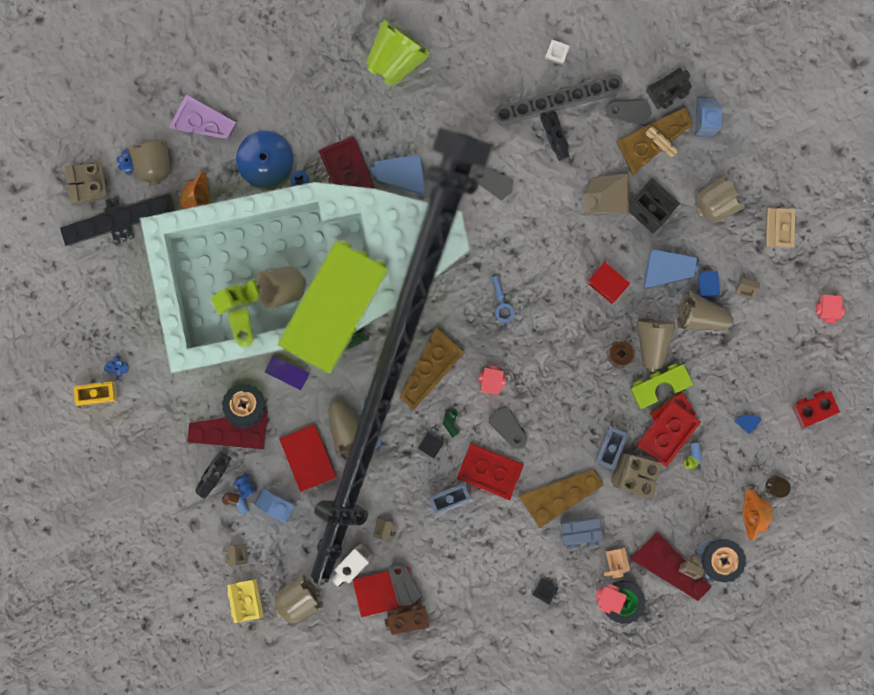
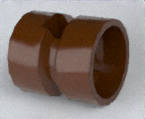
[607,341,634,368]

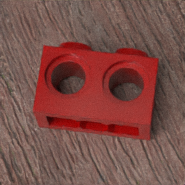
[792,390,840,428]

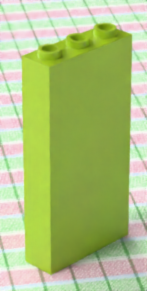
[277,240,388,375]

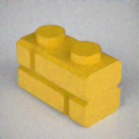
[73,381,118,406]

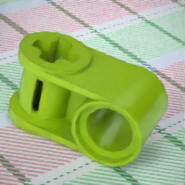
[227,307,254,348]

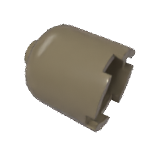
[129,140,170,186]
[695,175,745,223]
[255,266,306,308]
[274,575,324,623]

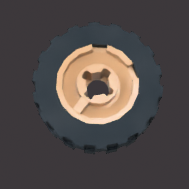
[222,384,266,429]
[701,539,746,583]

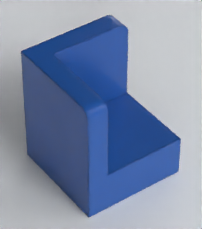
[698,271,720,297]

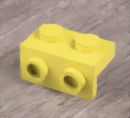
[227,579,264,623]

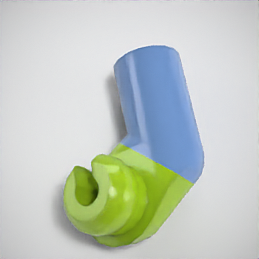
[683,443,702,470]

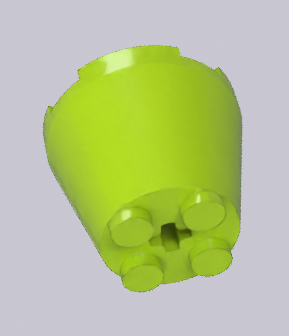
[366,19,431,87]

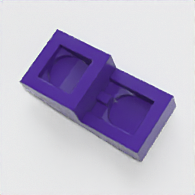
[265,355,310,390]

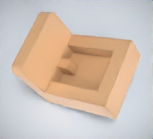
[604,548,630,579]

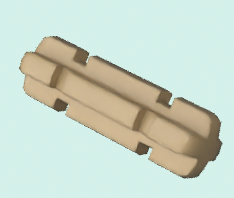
[646,126,679,157]

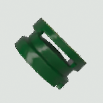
[345,327,370,350]

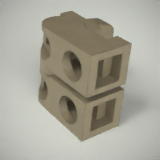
[65,161,107,205]
[611,453,662,499]

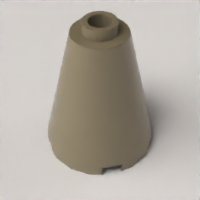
[677,291,733,330]
[637,319,675,372]
[327,400,359,456]

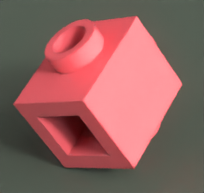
[816,295,845,324]
[478,365,507,395]
[595,584,627,614]

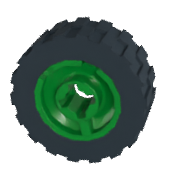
[605,580,646,624]

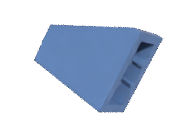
[695,98,722,136]
[371,155,425,196]
[643,249,699,289]
[254,488,297,523]

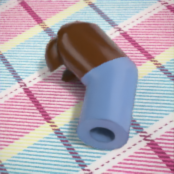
[222,492,249,515]

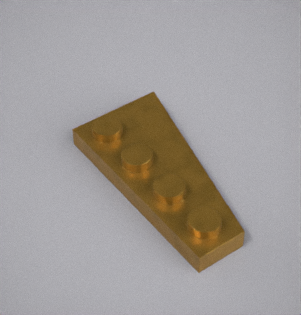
[616,107,693,175]
[400,328,465,410]
[519,469,604,528]

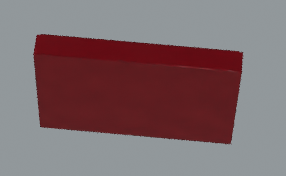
[319,136,375,189]

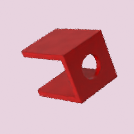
[587,262,630,304]

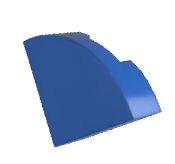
[734,415,762,434]

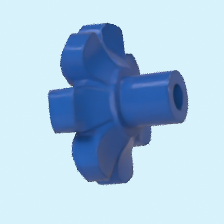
[116,150,134,175]
[104,356,129,377]

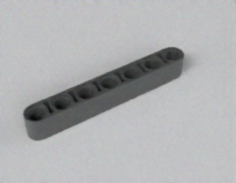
[495,75,623,126]

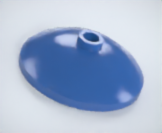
[236,131,293,188]

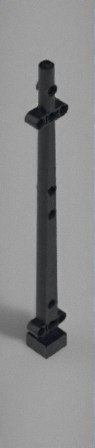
[311,127,493,585]

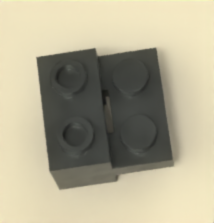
[646,68,692,110]
[629,178,680,234]

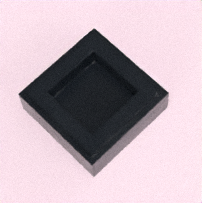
[418,433,444,458]
[532,578,559,605]

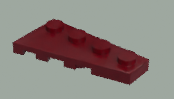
[187,411,268,450]
[629,532,712,601]

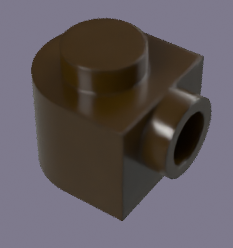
[765,475,791,498]

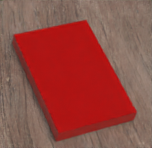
[636,399,701,468]
[279,424,336,492]
[456,443,524,500]
[352,566,418,617]

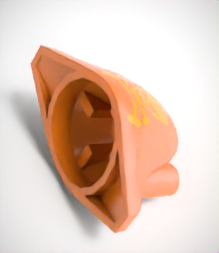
[180,172,210,209]
[743,489,774,540]

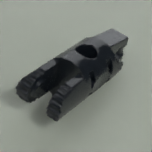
[540,111,570,161]
[195,451,231,499]

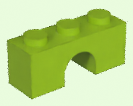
[210,279,260,315]
[629,363,693,410]

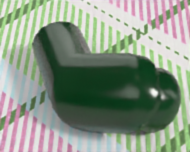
[443,408,460,438]

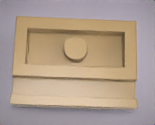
[765,208,795,248]

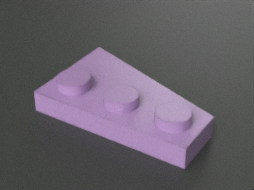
[169,95,237,139]

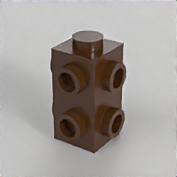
[384,604,430,635]

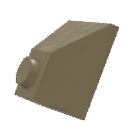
[584,174,629,216]

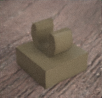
[735,275,760,300]
[373,518,397,541]
[224,544,247,566]
[678,556,705,579]

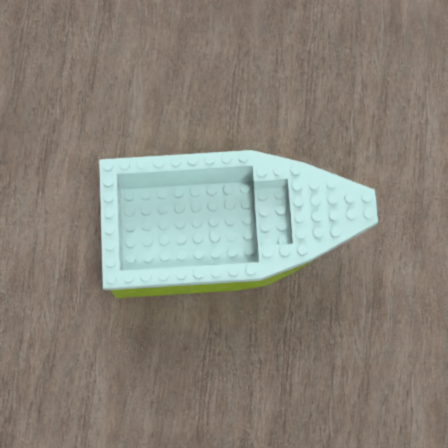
[141,182,469,373]

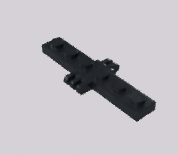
[60,193,175,247]

